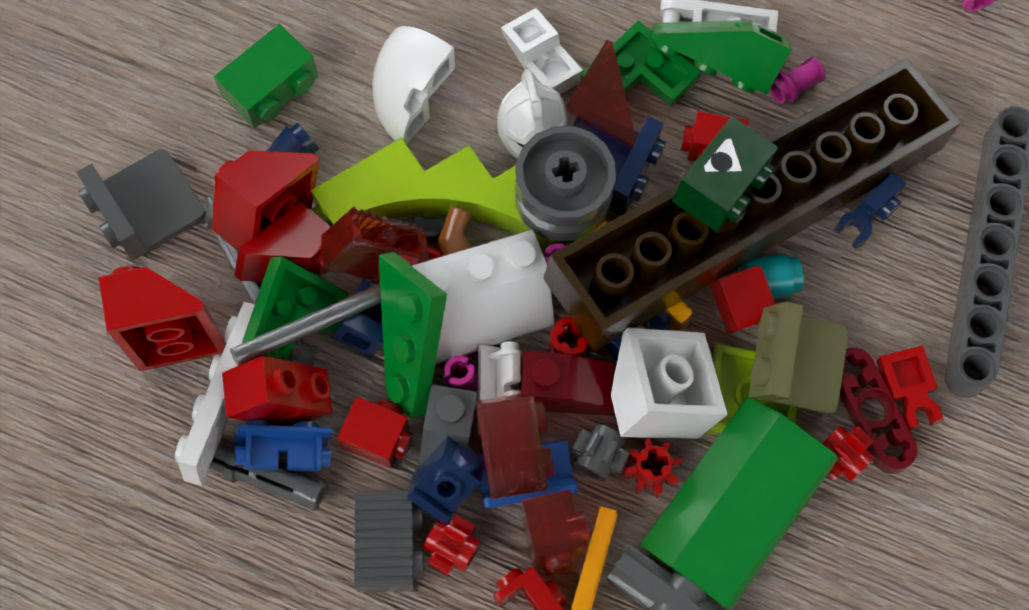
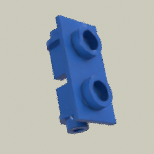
[234,420,332,472]

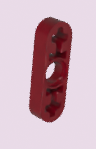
[839,348,917,474]

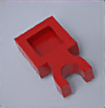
[876,345,943,431]

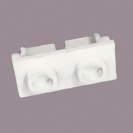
[478,341,524,440]

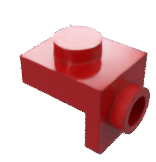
[493,566,568,610]

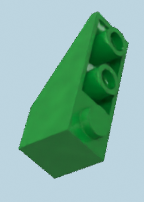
[651,20,792,95]

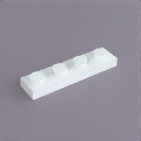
[175,302,255,486]

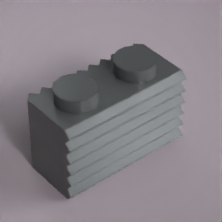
[354,490,424,593]

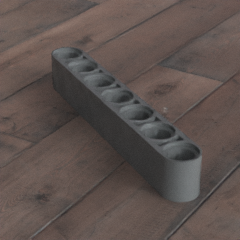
[945,106,1029,398]

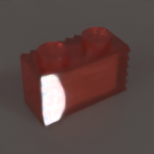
[321,206,429,283]
[475,392,555,499]

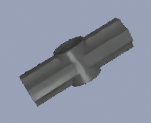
[606,545,720,610]

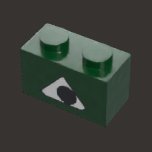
[672,116,778,232]

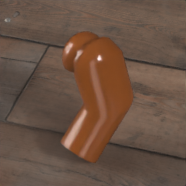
[438,205,473,256]

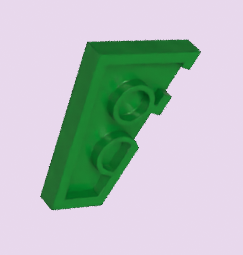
[379,252,447,419]

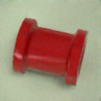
[549,317,589,357]

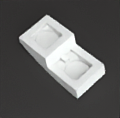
[501,8,583,94]

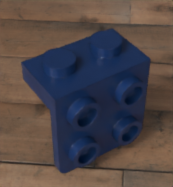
[573,111,666,215]

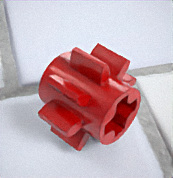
[822,425,874,482]
[623,438,682,498]
[423,514,482,576]

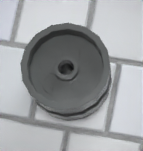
[515,126,616,241]

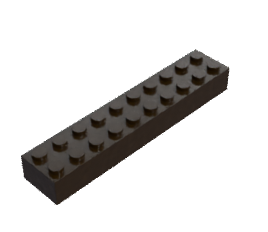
[543,58,961,352]

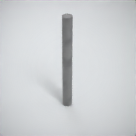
[230,284,381,366]

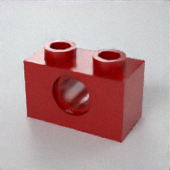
[222,356,332,426]

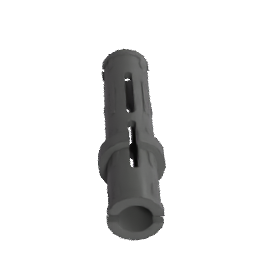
[209,443,327,511]

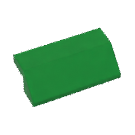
[640,397,839,610]

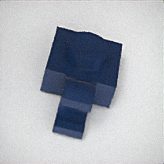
[835,172,906,249]

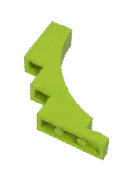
[310,138,577,253]

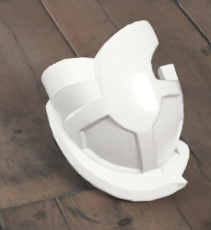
[497,69,567,159]

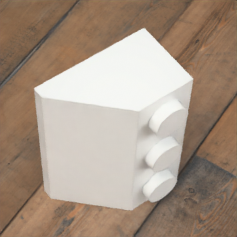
[412,230,554,365]

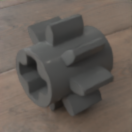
[571,424,630,482]

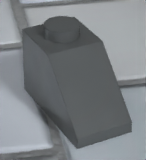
[419,385,478,467]

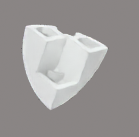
[373,26,455,145]

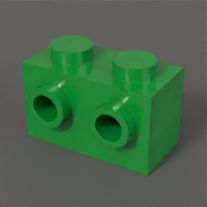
[214,23,318,129]

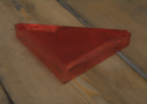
[566,40,636,148]

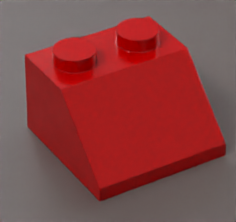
[211,150,320,251]

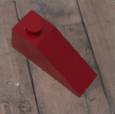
[520,351,617,416]

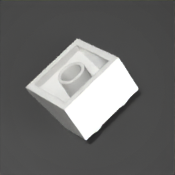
[611,328,728,439]

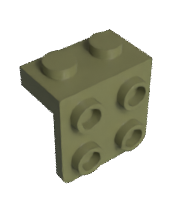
[749,302,848,414]

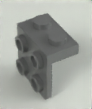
[76,149,206,261]

